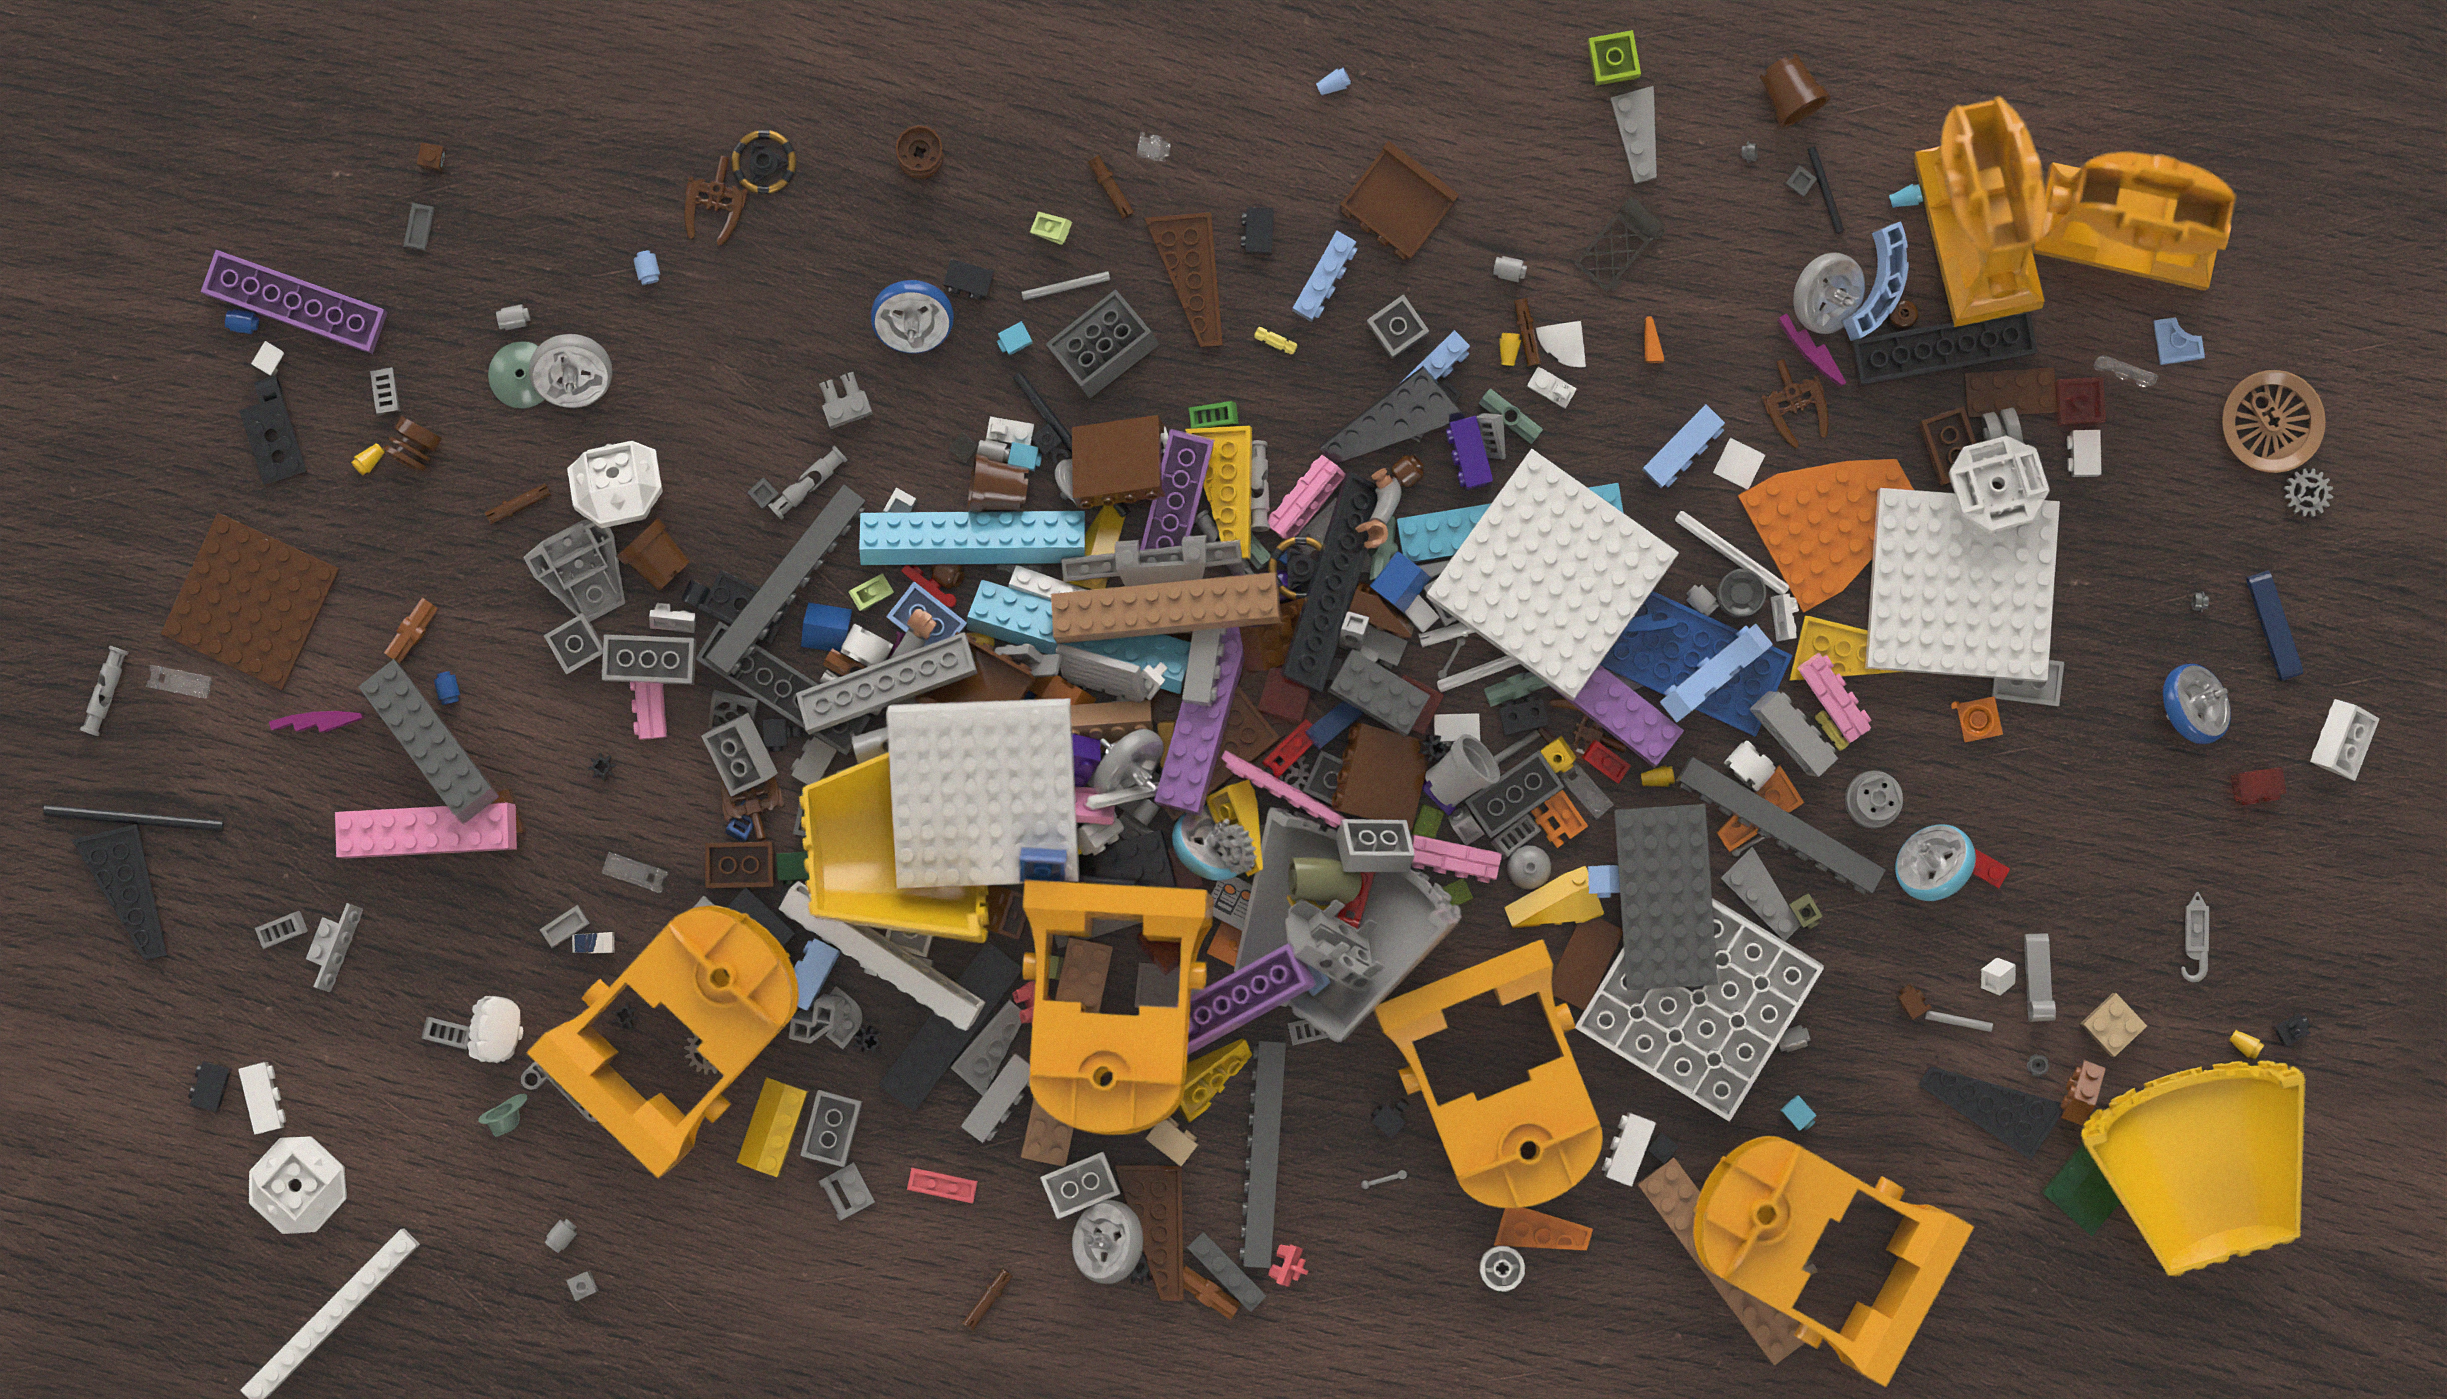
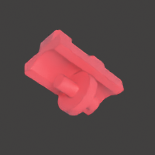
[1012,981,1052,1026]
[1268,1245,1308,1287]

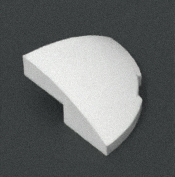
[1535,321,1586,367]

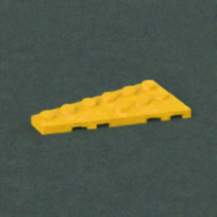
[1185,426,1252,560]
[1789,615,1905,681]

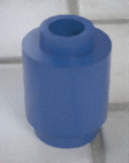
[225,309,259,334]
[433,671,460,705]

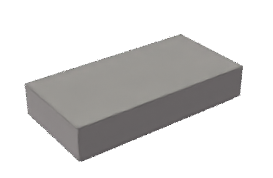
[540,905,590,948]

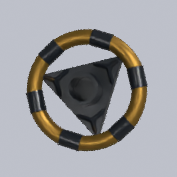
[731,130,796,194]
[1268,536,1322,600]

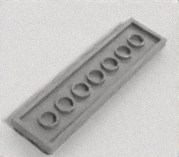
[796,632,978,734]

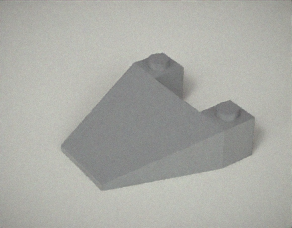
[1115,535,1208,587]

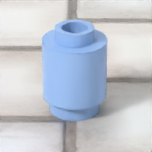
[633,250,660,285]

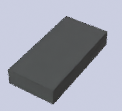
[404,203,435,251]

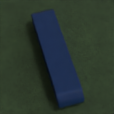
[2246,570,2303,681]
[1305,701,1365,749]

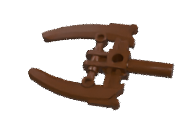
[684,156,748,246]
[1761,359,1828,448]
[1538,699,1627,766]
[721,776,785,841]

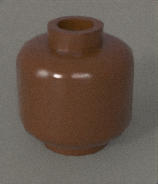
[1888,300,1918,330]
[1391,455,1425,488]
[930,564,965,589]

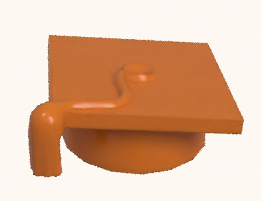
[1951,696,2003,742]
[1207,921,1242,967]

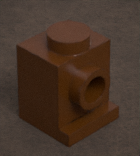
[1897,984,1932,1020]

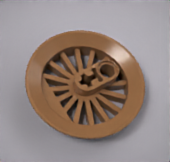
[2222,370,2326,473]

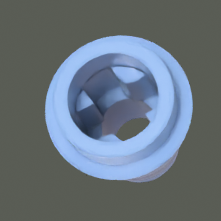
[1316,68,1351,95]

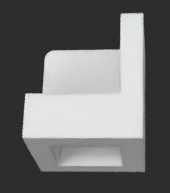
[251,341,284,376]
[883,488,917,513]
[1981,958,2016,995]

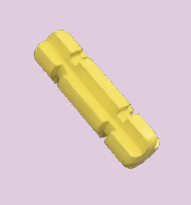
[1255,327,1297,355]
[1815,710,1849,751]

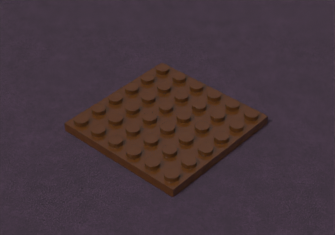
[160,512,340,690]

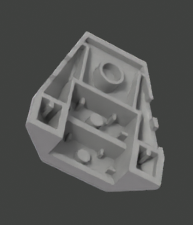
[523,519,625,622]

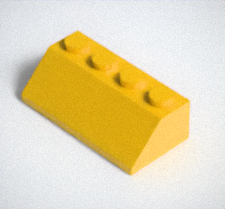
[737,1077,809,1177]

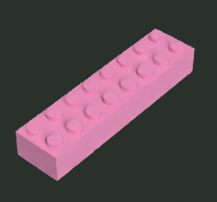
[335,803,517,858]

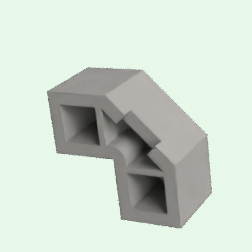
[789,993,845,1043]

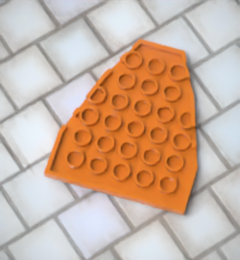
[1738,459,1914,613]

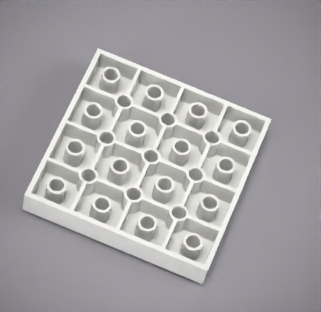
[1426,449,1679,701]
[1865,488,2060,682]
[887,699,1079,888]
[1576,898,1824,1122]

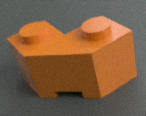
[1029,675,1096,705]

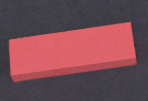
[907,1168,978,1203]

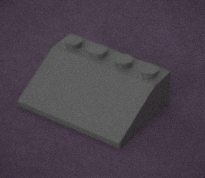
[1046,289,1160,399]

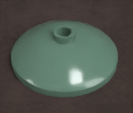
[488,342,545,409]

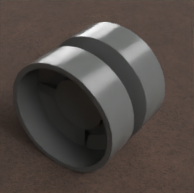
[1716,569,1766,618]

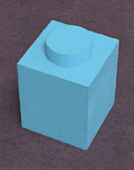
[997,321,1033,356]
[1008,442,1042,471]
[1780,1095,1816,1131]

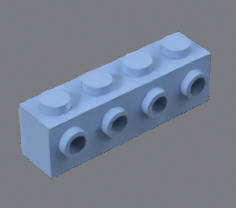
[1292,231,1357,322]
[1402,330,1470,382]
[1642,405,1725,488]

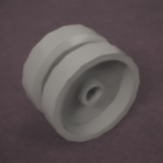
[1981,408,2024,444]

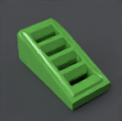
[1189,401,1238,429]

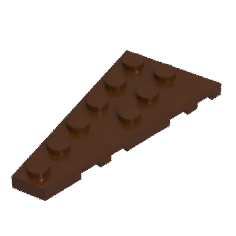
[1144,212,1223,348]
[1162,686,1280,822]
[1114,1165,1184,1302]

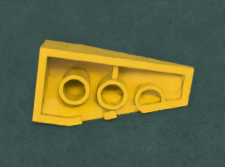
[1062,506,1126,590]
[1206,780,1263,876]
[1504,866,1604,928]
[1178,1038,1252,1123]

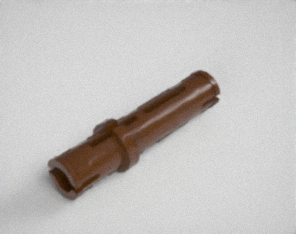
[1087,155,1134,219]
[1514,298,1541,367]
[485,483,551,525]
[962,1268,1014,1331]

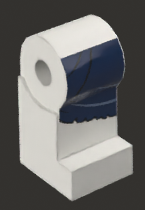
[572,932,615,953]

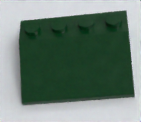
[2040,1141,2121,1236]

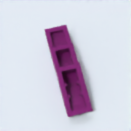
[1777,314,1846,387]
[269,711,365,733]

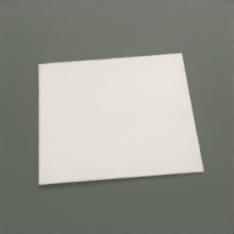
[1713,438,1765,490]

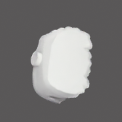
[467,996,523,1063]

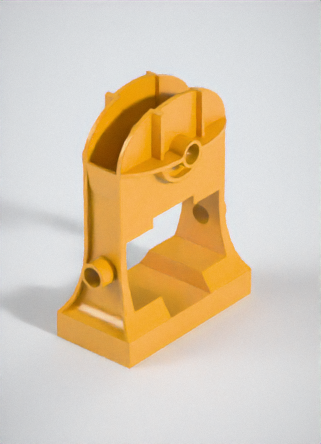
[1914,97,2045,327]
[2032,153,2236,291]
[1023,880,1214,1135]
[527,905,799,1178]
[1373,939,1603,1208]
[1693,1136,1974,1387]

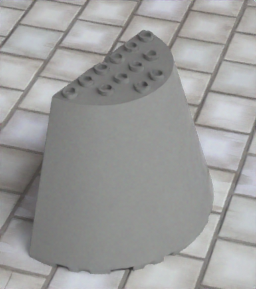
[1234,808,1461,1042]

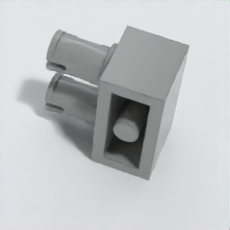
[819,372,873,429]

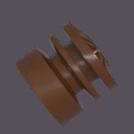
[896,125,944,179]
[383,416,442,472]

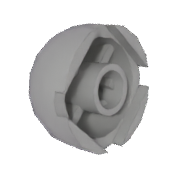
[1507,845,1551,890]

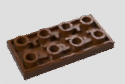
[1551,917,1623,1011]

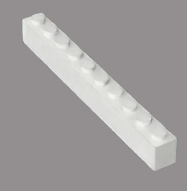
[779,881,985,1031]
[241,1229,420,1399]

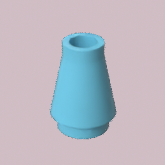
[1889,184,1924,208]

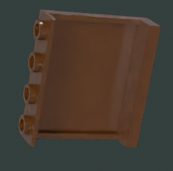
[1339,140,1459,261]
[1072,415,1165,509]
[914,632,1036,704]
[1331,722,1429,830]

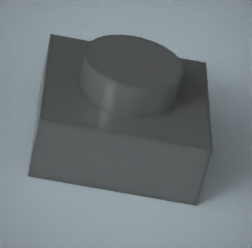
[1786,165,1817,197]
[747,477,779,509]

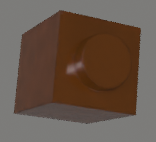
[417,142,446,172]

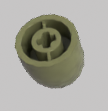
[1288,857,1362,904]

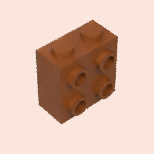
[2060,1060,2106,1125]

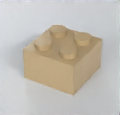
[2080,993,2147,1057]
[1146,1116,1198,1166]

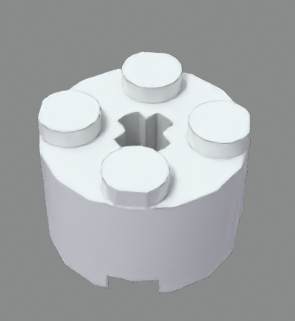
[840,624,893,667]
[1724,740,1776,793]
[1479,1246,1525,1291]

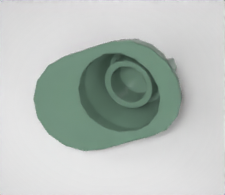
[479,1094,527,1137]

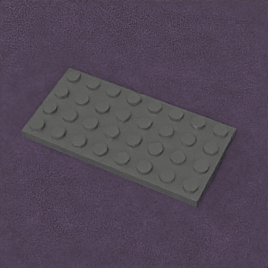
[1615,804,1718,990]

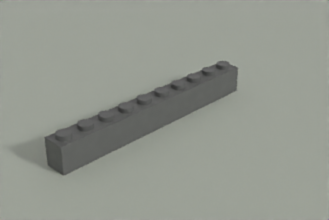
[706,485,866,677]
[1676,757,1885,895]
[1239,1041,1286,1268]

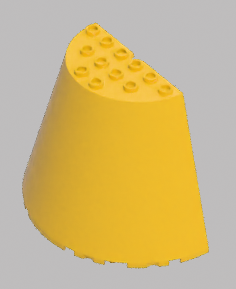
[800,752,989,943]
[2082,1061,2305,1276]

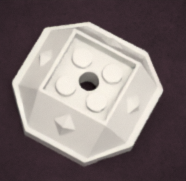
[1949,436,2049,533]
[567,441,663,528]
[249,1136,347,1234]

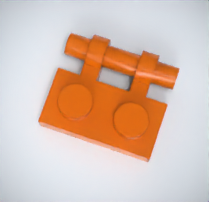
[1531,790,1588,848]

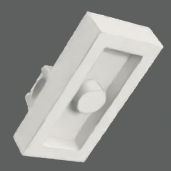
[1527,367,1576,408]
[986,417,1034,446]
[1770,594,1799,641]
[649,603,696,633]
[1142,662,1167,701]

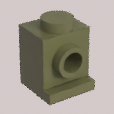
[1788,893,1822,929]

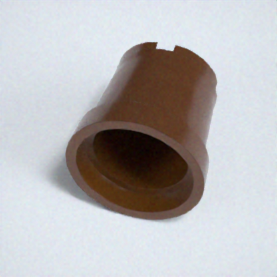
[1759,54,1831,127]
[968,454,1029,512]
[616,517,690,591]

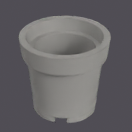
[1425,734,1500,807]
[1845,770,1903,829]

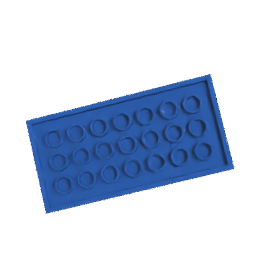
[1600,591,1793,737]

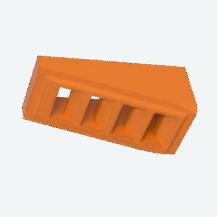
[1644,316,1664,363]

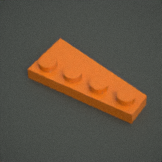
[1717,765,1804,852]
[1494,1207,1593,1250]

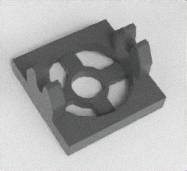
[708,690,759,729]

